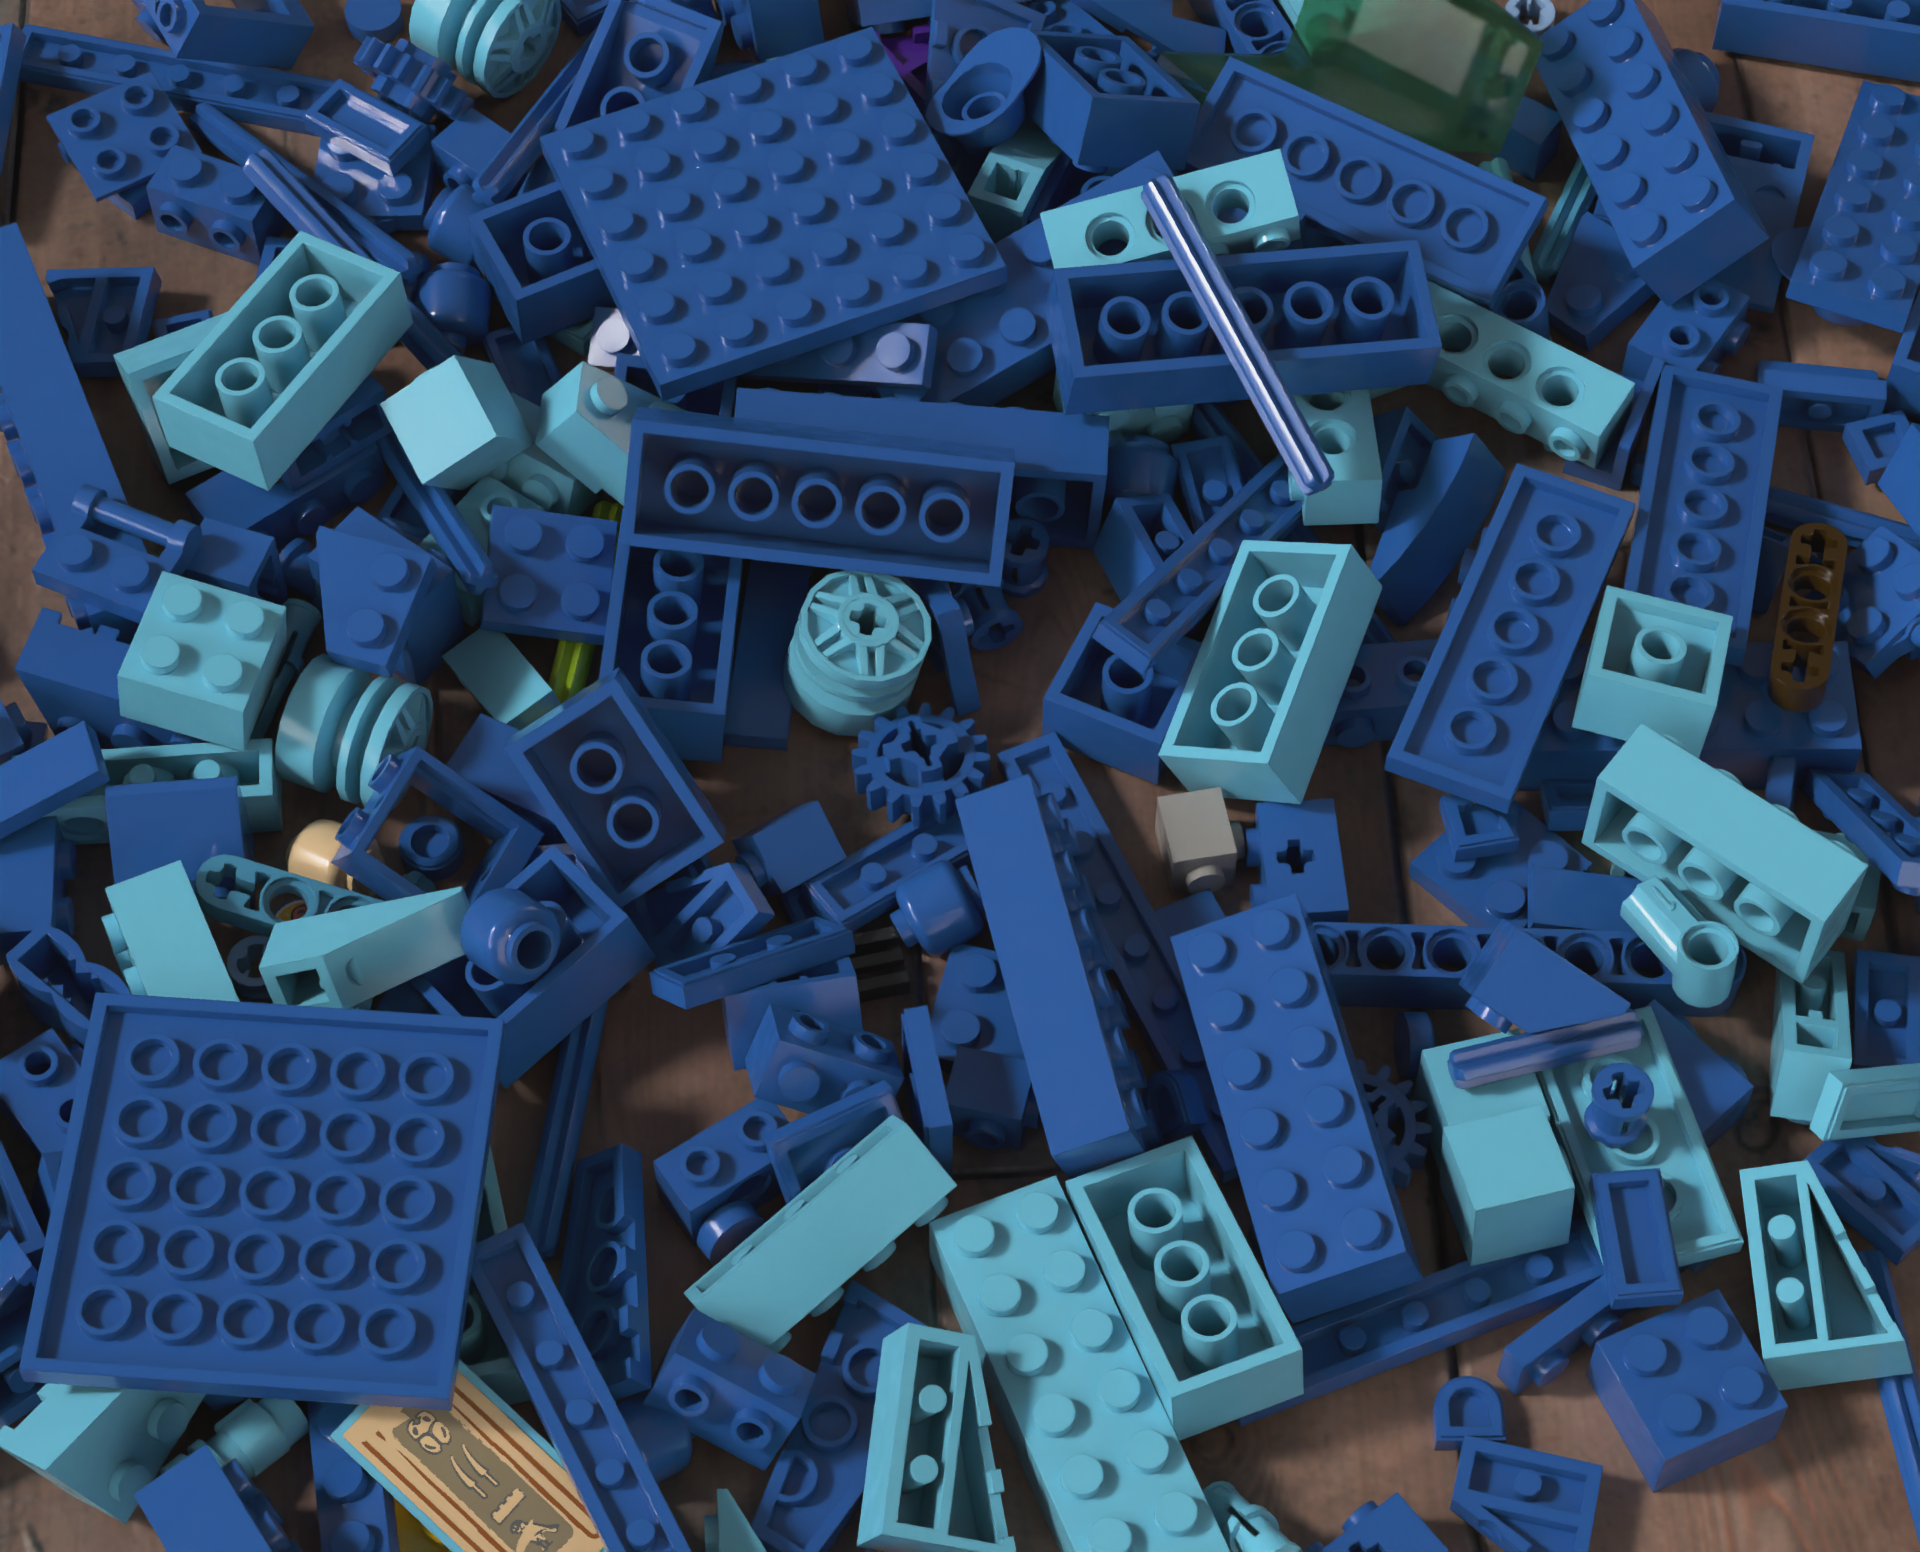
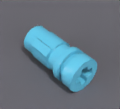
[160,1398,309,1478]

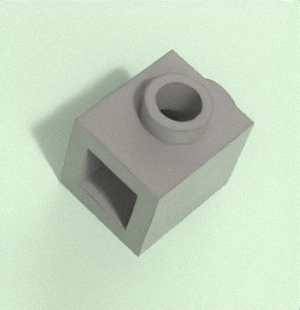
[1155,787,1245,895]

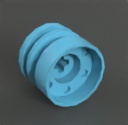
[409,0,562,98]
[783,570,932,736]
[275,653,433,811]

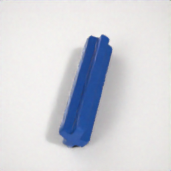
[1447,1009,1643,1089]

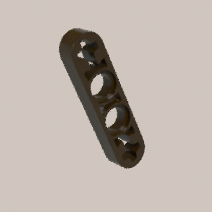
[1767,523,1848,712]

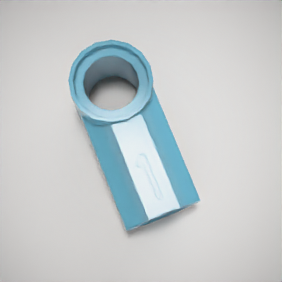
[1620,875,1739,1008]

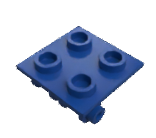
[46,71,203,202]

